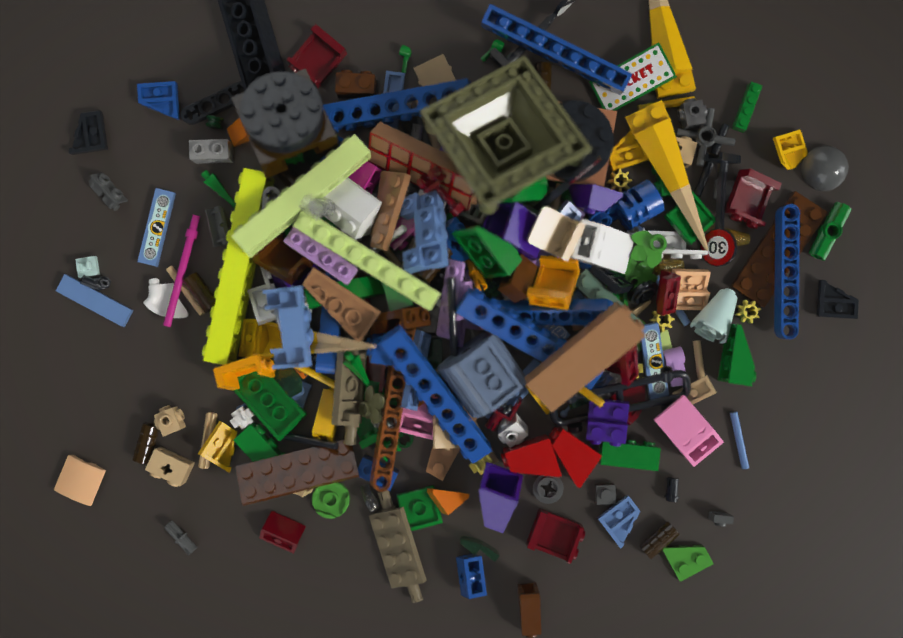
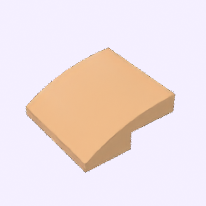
[672,269,711,310]
[54,455,106,506]

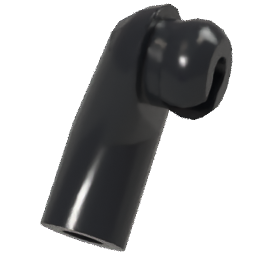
[80,275,111,291]

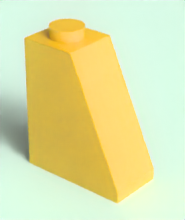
[312,388,337,441]

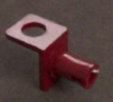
[485,397,522,432]

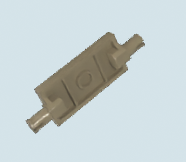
[332,338,367,445]
[369,490,427,603]

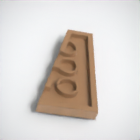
[370,171,411,251]
[302,268,381,342]
[426,403,477,481]

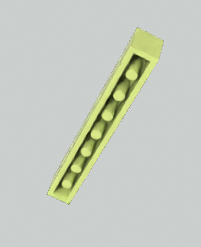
[231,134,371,258]
[293,209,442,310]

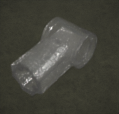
[299,194,336,220]

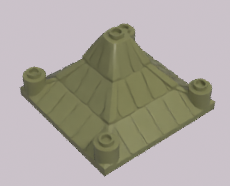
[420,56,592,214]

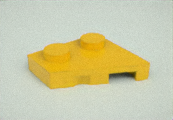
[609,130,649,172]
[198,421,237,473]

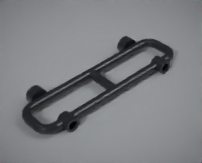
[549,366,691,434]

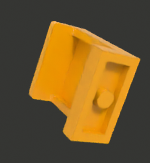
[527,255,580,310]
[213,354,276,391]

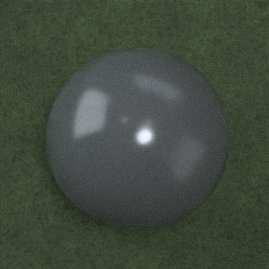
[801,146,849,191]

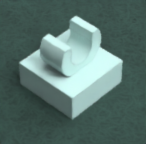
[75,256,100,278]

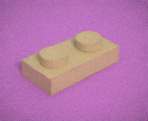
[672,375,717,404]

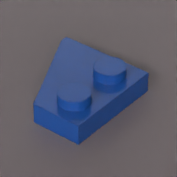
[137,81,180,120]

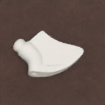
[143,278,189,318]

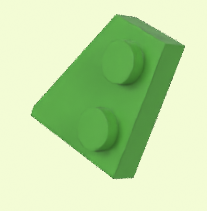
[662,545,714,582]

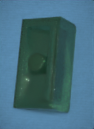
[274,361,302,398]

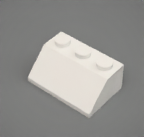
[313,178,382,239]

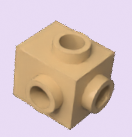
[154,405,186,436]

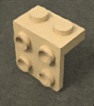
[527,206,586,261]

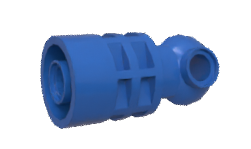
[587,180,664,231]

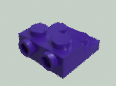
[586,399,629,447]

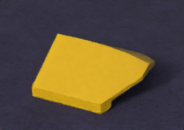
[773,129,808,170]

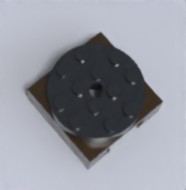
[231,69,339,178]

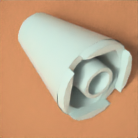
[690,288,738,344]

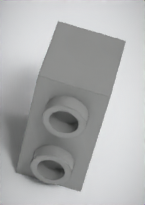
[189,139,234,164]

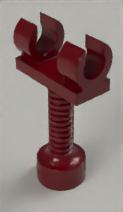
[417,166,466,217]

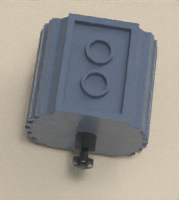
[437,330,526,418]

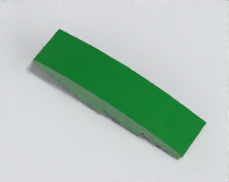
[304,276,385,309]

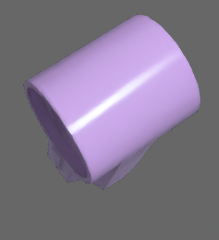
[663,346,685,387]

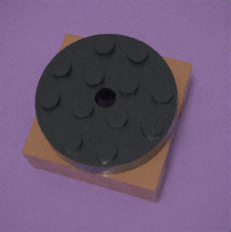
[546,100,617,187]

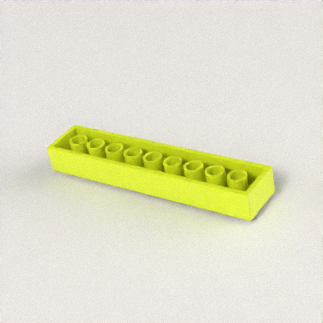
[202,168,274,365]

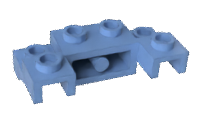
[400,190,449,274]
[263,286,314,369]

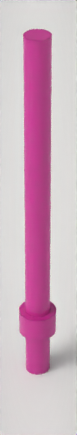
[163,215,200,327]

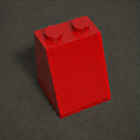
[548,426,602,488]
[501,434,562,477]

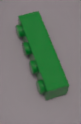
[732,81,763,133]

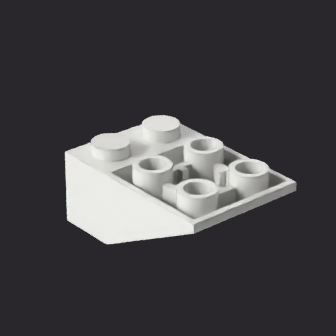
[570,219,634,274]

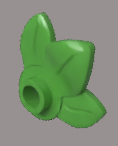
[630,231,667,268]
[624,257,658,289]

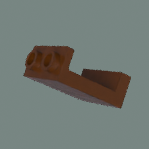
[253,232,314,285]
[370,306,431,335]

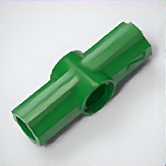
[808,202,852,261]

